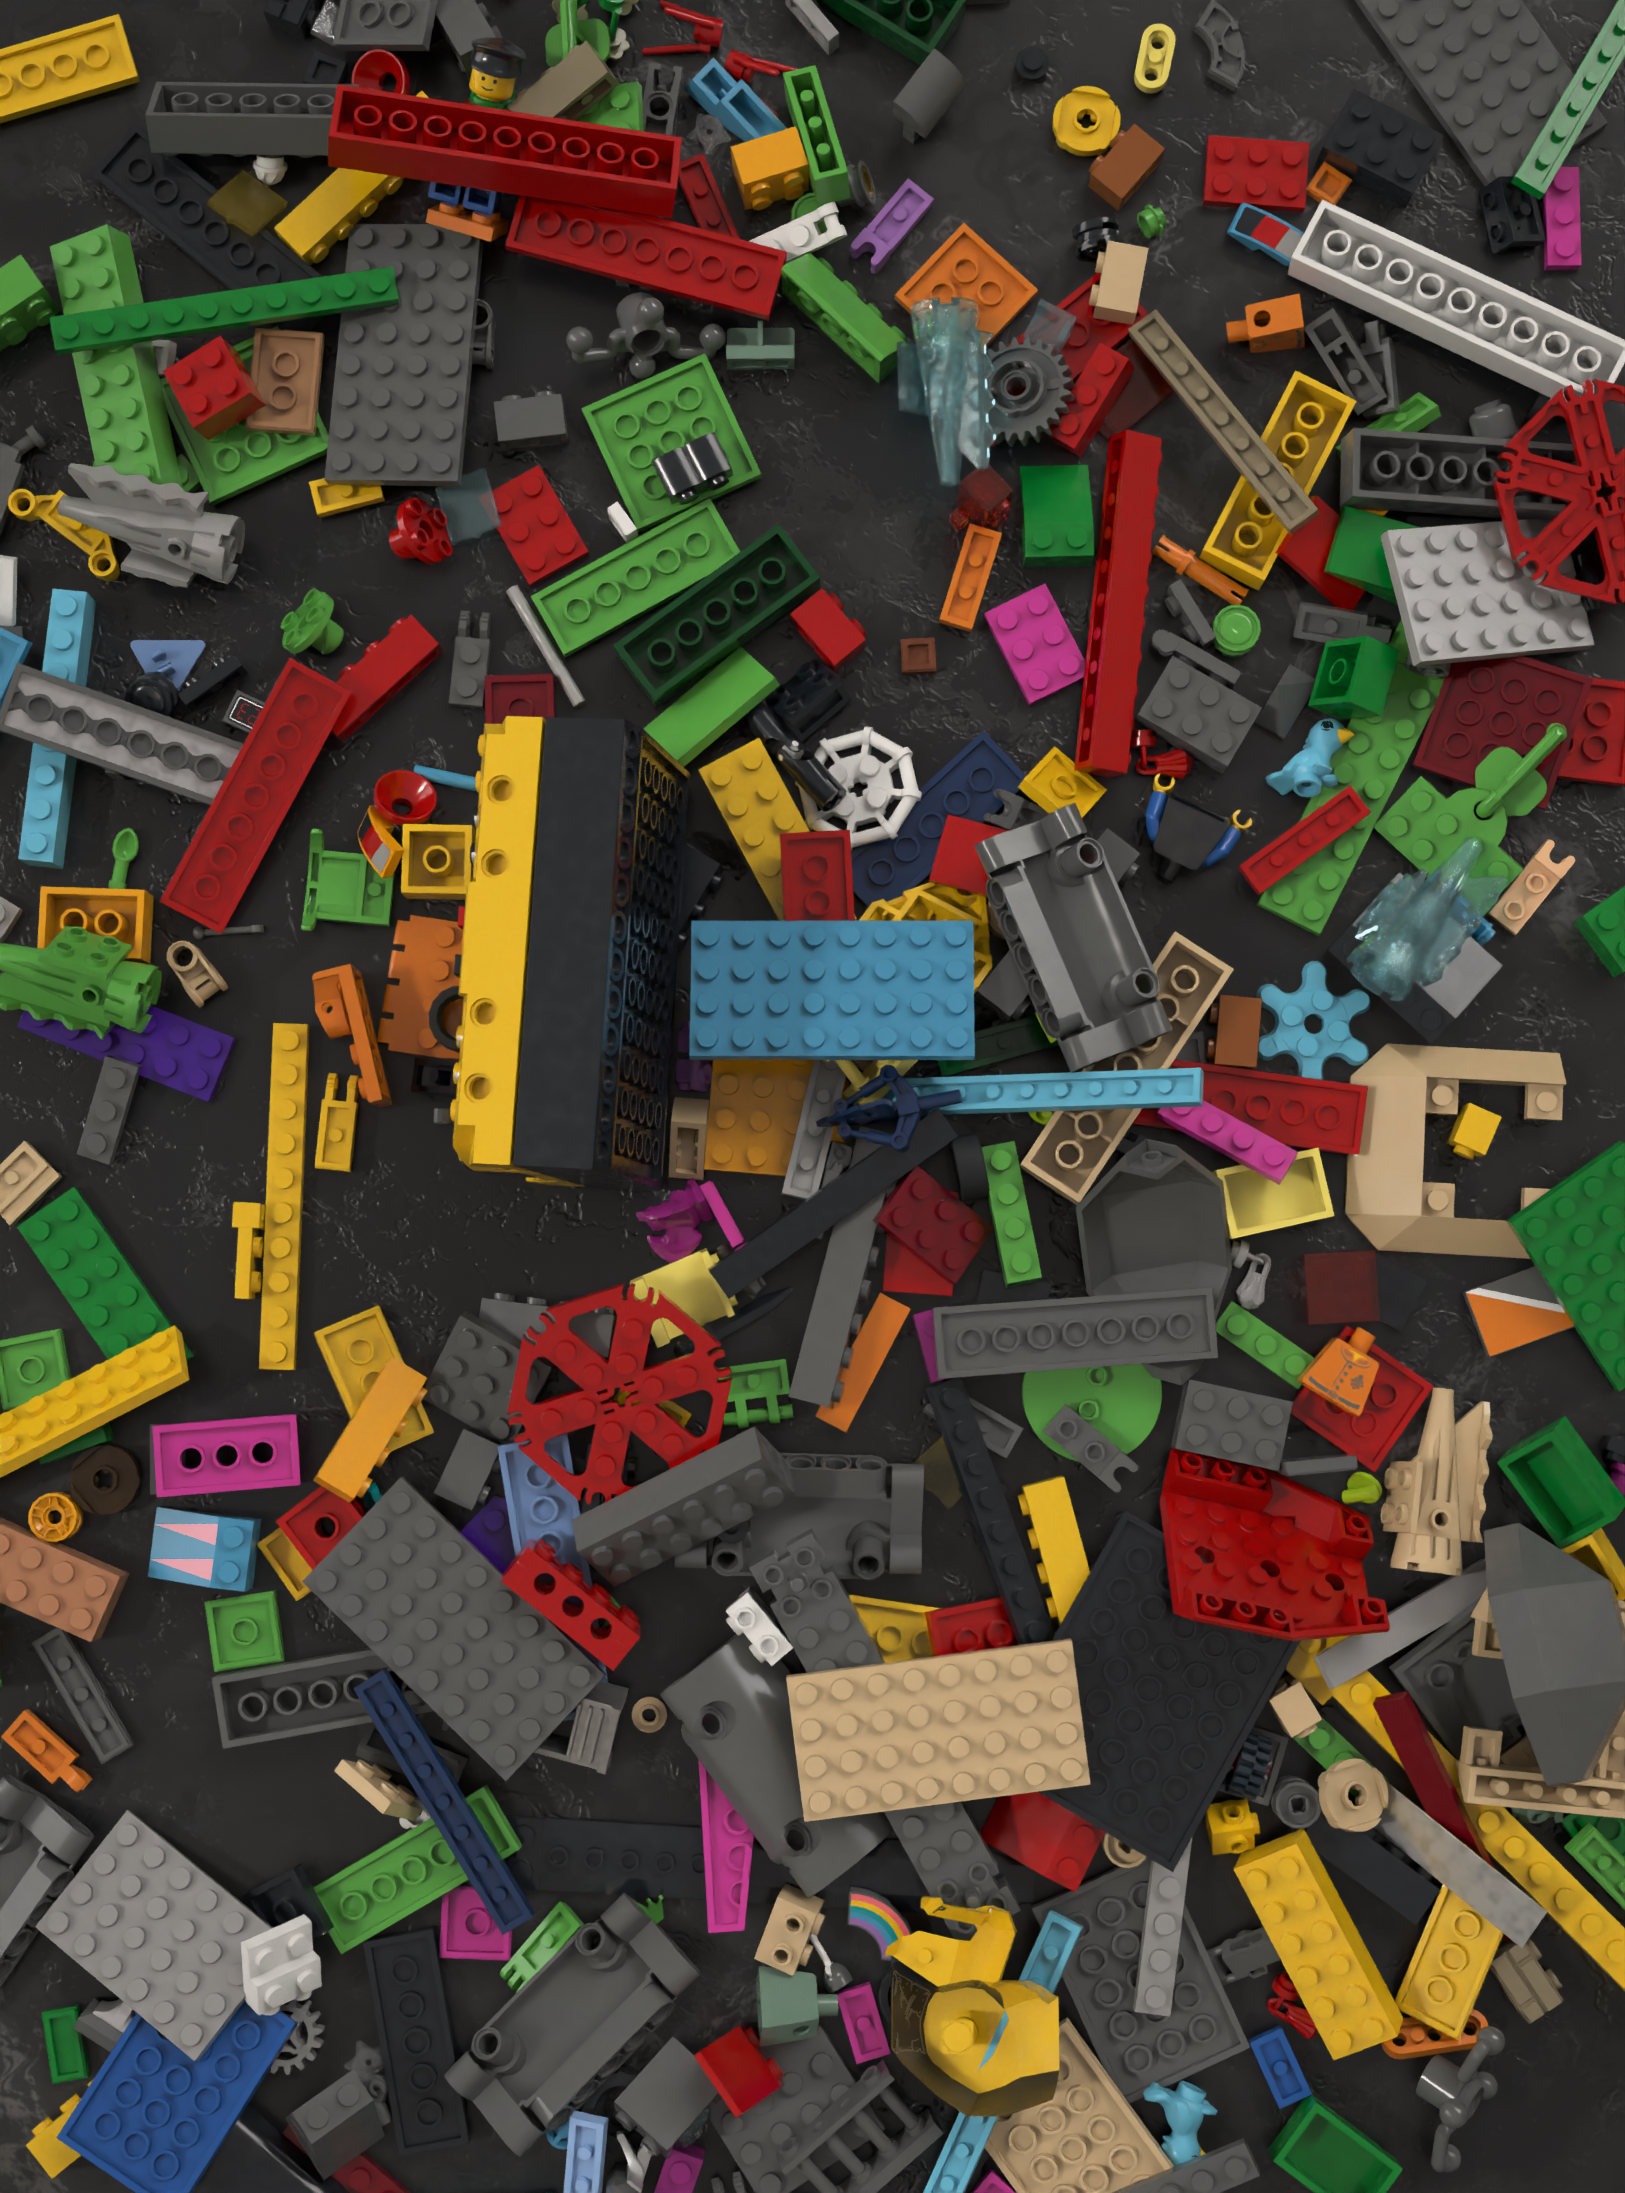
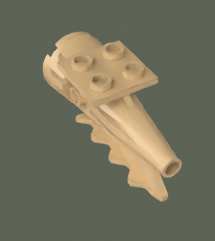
[1381,1388,1493,1576]

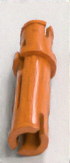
[1152,534,1249,605]

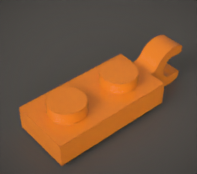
[1,1709,93,1793]

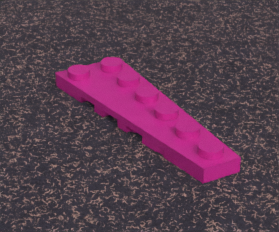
[699,1727,754,1933]

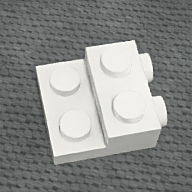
[726,1586,793,1666]
[241,1914,322,2016]

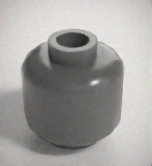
[1469,399,1519,439]

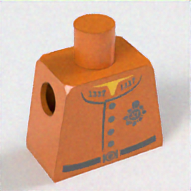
[1226,294,1305,353]
[1296,1327,1380,1416]

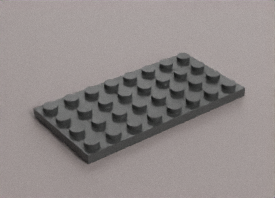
[1355,0,1608,186]
[324,224,484,486]
[302,1477,607,1781]

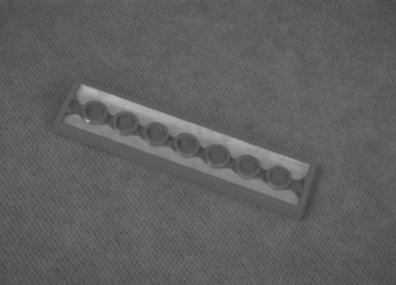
[0,663,243,806]

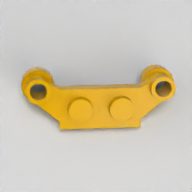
[8,489,120,582]

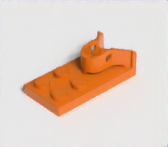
[312,964,392,1108]

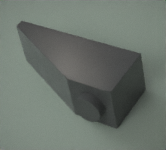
[1304,306,1387,415]

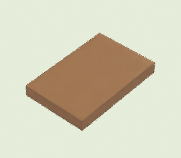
[246,328,325,436]

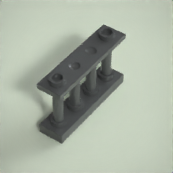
[775,2059,944,2193]

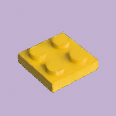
[1018,746,1107,818]

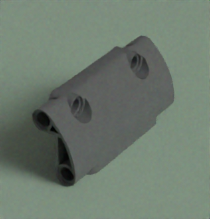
[974,803,1173,1073]
[675,1453,924,1580]
[660,1633,894,1898]
[0,1774,95,1988]
[444,1892,701,2157]

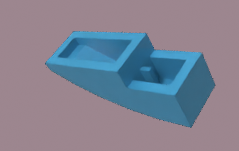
[684,57,787,142]

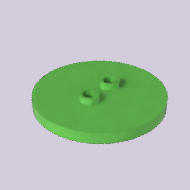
[1022,1364,1162,1461]

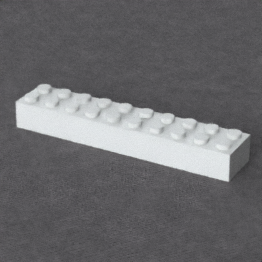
[1288,200,1625,402]

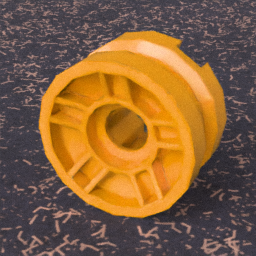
[28,1492,83,1542]

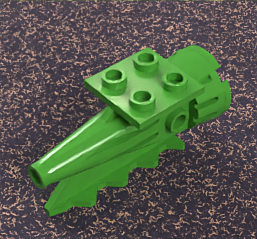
[0,926,162,1039]

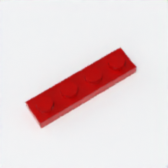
[1238,785,1371,895]

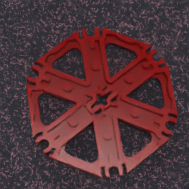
[1492,379,1625,605]
[507,1283,732,1504]

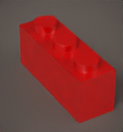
[1047,343,1135,458]

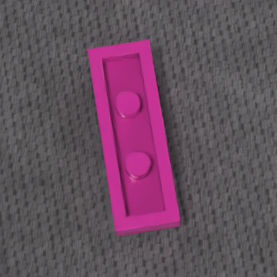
[1543,167,1581,270]

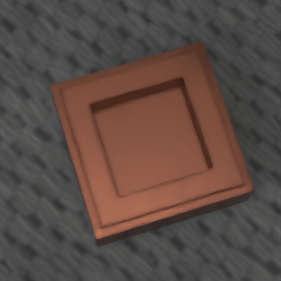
[900,637,937,675]

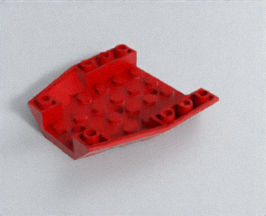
[1159,1448,1390,1641]

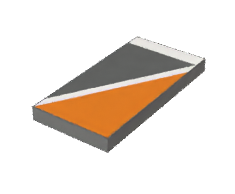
[1462,1266,1574,1358]

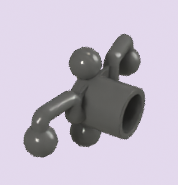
[566,292,726,379]
[1416,2026,1505,2173]

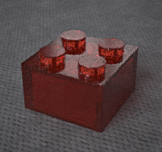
[1301,1250,1380,1325]

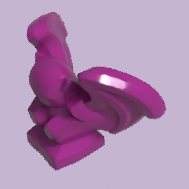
[636,1178,713,1263]

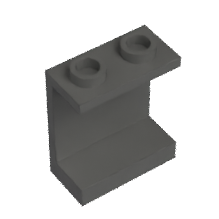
[614,2036,722,2159]

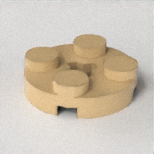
[1318,1759,1389,1832]

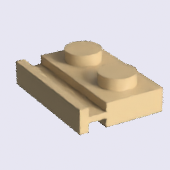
[0,1141,62,1226]

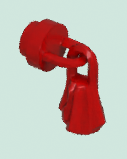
[1130,730,1193,779]
[1267,1971,1319,2039]

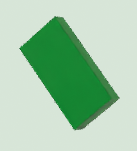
[41,2004,90,2084]

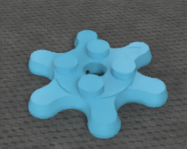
[1256,961,1371,1080]

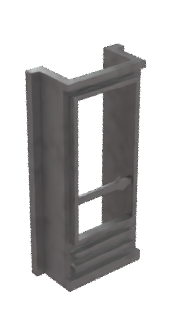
[441,1681,629,1774]

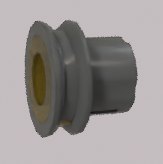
[836,160,876,208]

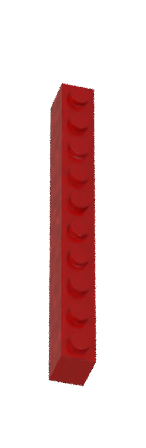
[1074,429,1163,778]

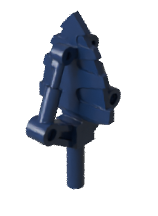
[816,1065,962,1153]

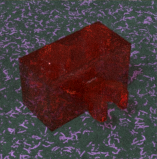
[949,460,1013,531]

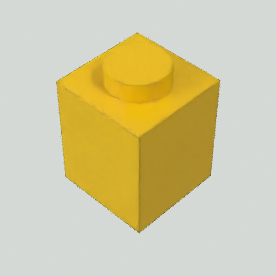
[1446,1103,1502,1160]

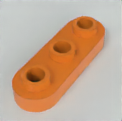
[1381,2009,1488,2059]

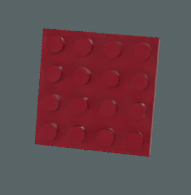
[1413,656,1593,811]

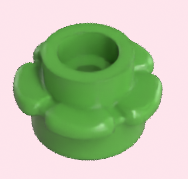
[1137,204,1167,238]

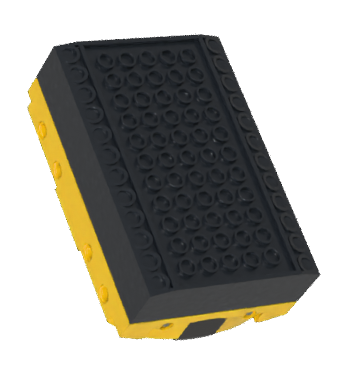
[450,716,690,1191]

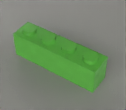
[783,65,851,206]
[981,1141,1042,1289]

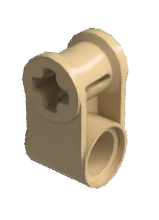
[167,941,228,1008]

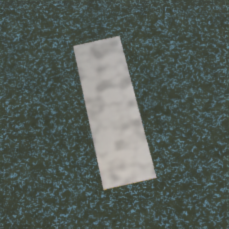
[1374,1781,1547,1948]

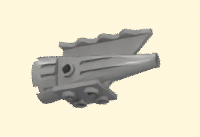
[58,463,245,588]

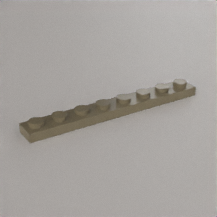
[1128,309,1319,535]

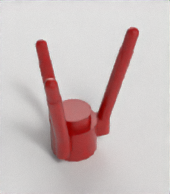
[642,0,724,55]
[723,49,798,118]

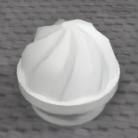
[253,155,287,185]

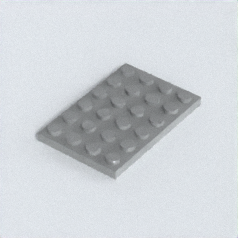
[1380,519,1595,667]
[35,1810,272,2062]

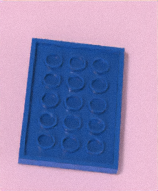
[56,2001,298,2193]

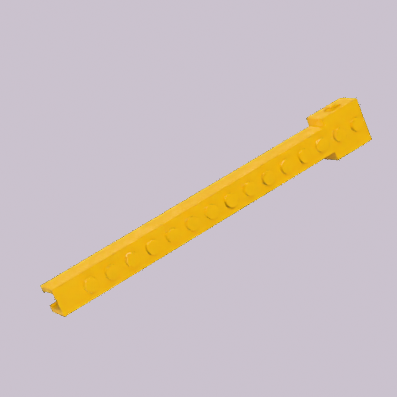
[1285,1636,1625,1991]

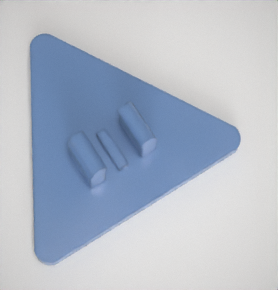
[130,640,206,691]

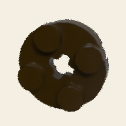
[69,1444,143,1515]

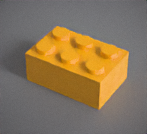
[37,886,154,964]

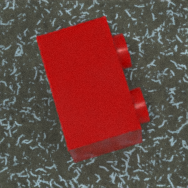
[790,588,866,672]

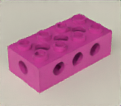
[152,1413,301,1497]

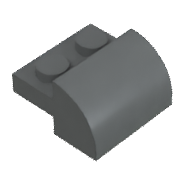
[893,48,965,144]

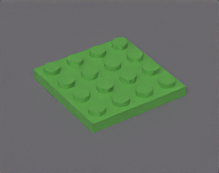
[160,326,329,506]
[581,353,762,533]

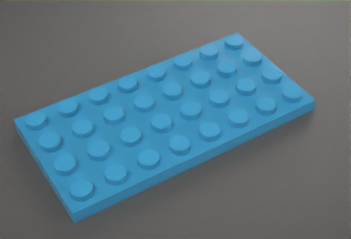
[689,921,975,1060]

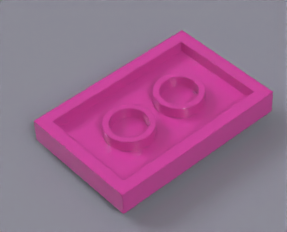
[984,584,1086,706]

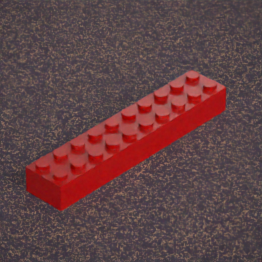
[328,84,682,218]

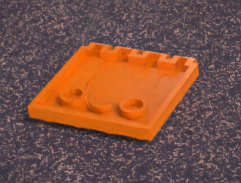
[377,915,464,1059]

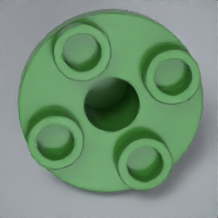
[280,588,344,655]

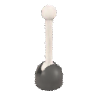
[810,1934,853,1994]

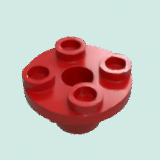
[389,497,453,564]

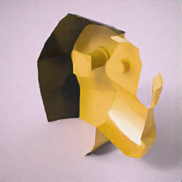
[884,1896,1059,2117]

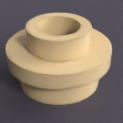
[632,1697,667,1733]

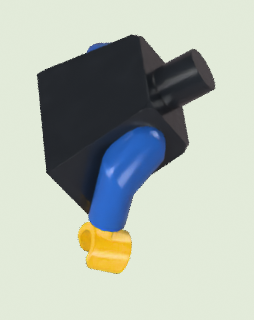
[1145,773,1252,881]

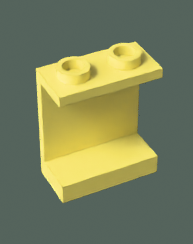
[630,1248,738,1348]

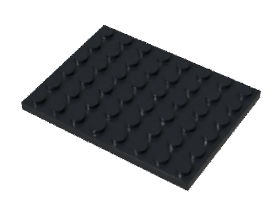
[1038,1511,1301,1872]

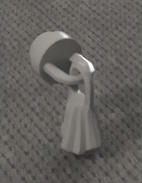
[1230,1239,1271,1310]

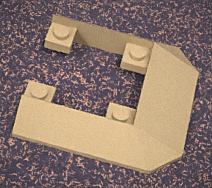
[1344,1044,1566,1259]
[1454,1588,1625,1819]

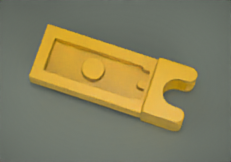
[232,1202,266,1299]

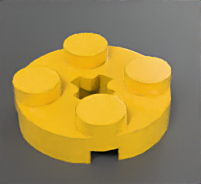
[1052,86,1121,156]

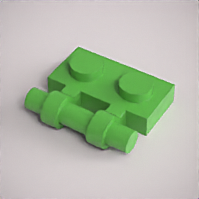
[718,1359,794,1429]

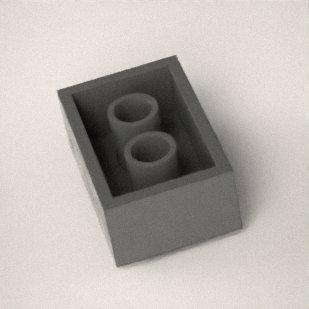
[1135,656,1262,774]
[1171,1379,1293,1471]

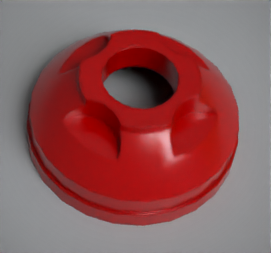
[352,49,410,95]
[373,770,437,826]

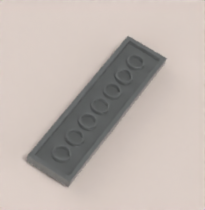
[932,1288,1218,1379]

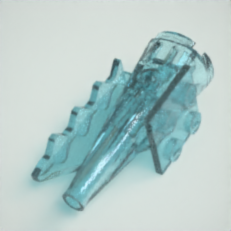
[897,297,996,487]
[1347,837,1508,1001]

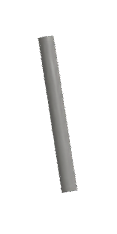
[506,585,586,708]

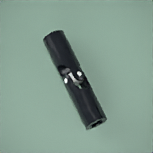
[740,700,847,812]

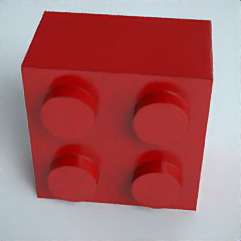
[163,335,266,441]

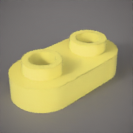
[1134,24,1176,94]

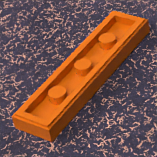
[815,1293,911,1432]

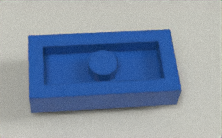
[1248,2025,1312,2109]

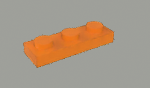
[939,523,1002,632]

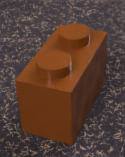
[1088,123,1165,211]
[1206,995,1262,1070]

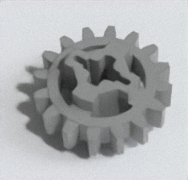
[271,1999,325,2075]

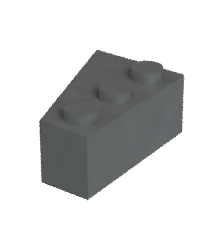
[434,0,503,82]

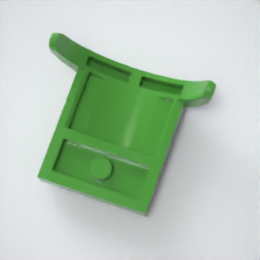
[301,829,395,931]

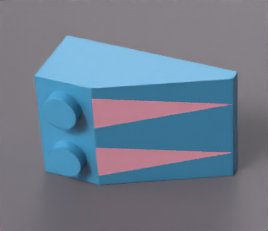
[148,1507,262,1592]

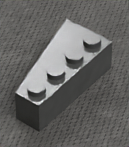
[479,1293,617,1358]

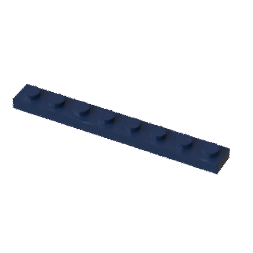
[354,1668,535,1935]

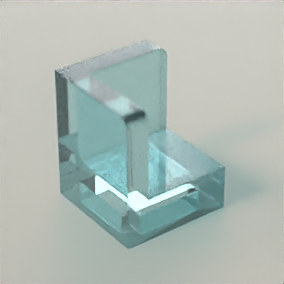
[1023,299,1076,355]

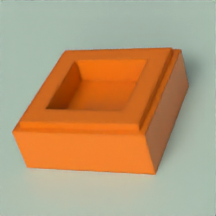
[1306,162,1352,206]

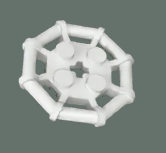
[795,726,922,851]

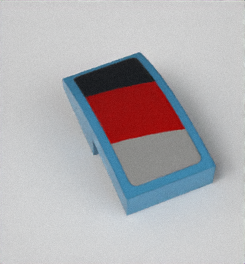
[1227,203,1304,266]

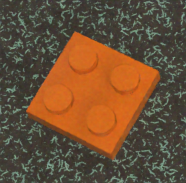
[426,200,510,242]

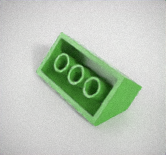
[781,252,908,383]

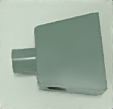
[756,1966,838,2046]

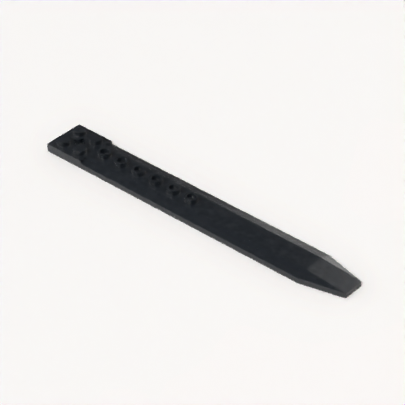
[469,1814,1035,1914]

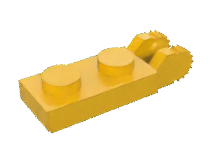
[315,1073,359,1172]

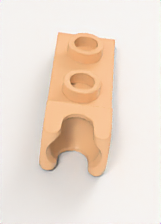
[1487,839,1575,935]

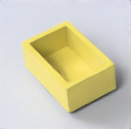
[1212,1148,1334,1240]

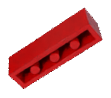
[331,615,443,743]

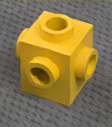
[1205,1799,1260,1855]

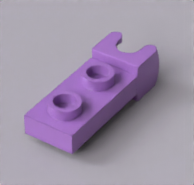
[849,178,934,274]

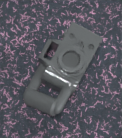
[1207,1927,1281,1986]

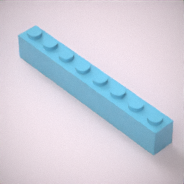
[18,589,96,869]

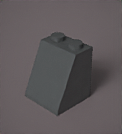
[285,2069,385,2180]

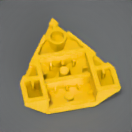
[859,882,992,994]

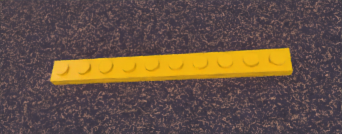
[259,1023,310,1370]

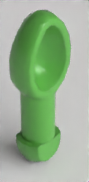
[108,828,139,889]

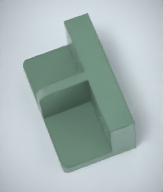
[726,321,795,370]

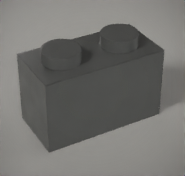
[494,391,569,451]
[434,1428,501,1511]

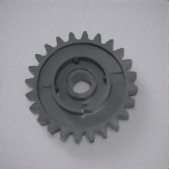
[964,336,1075,447]

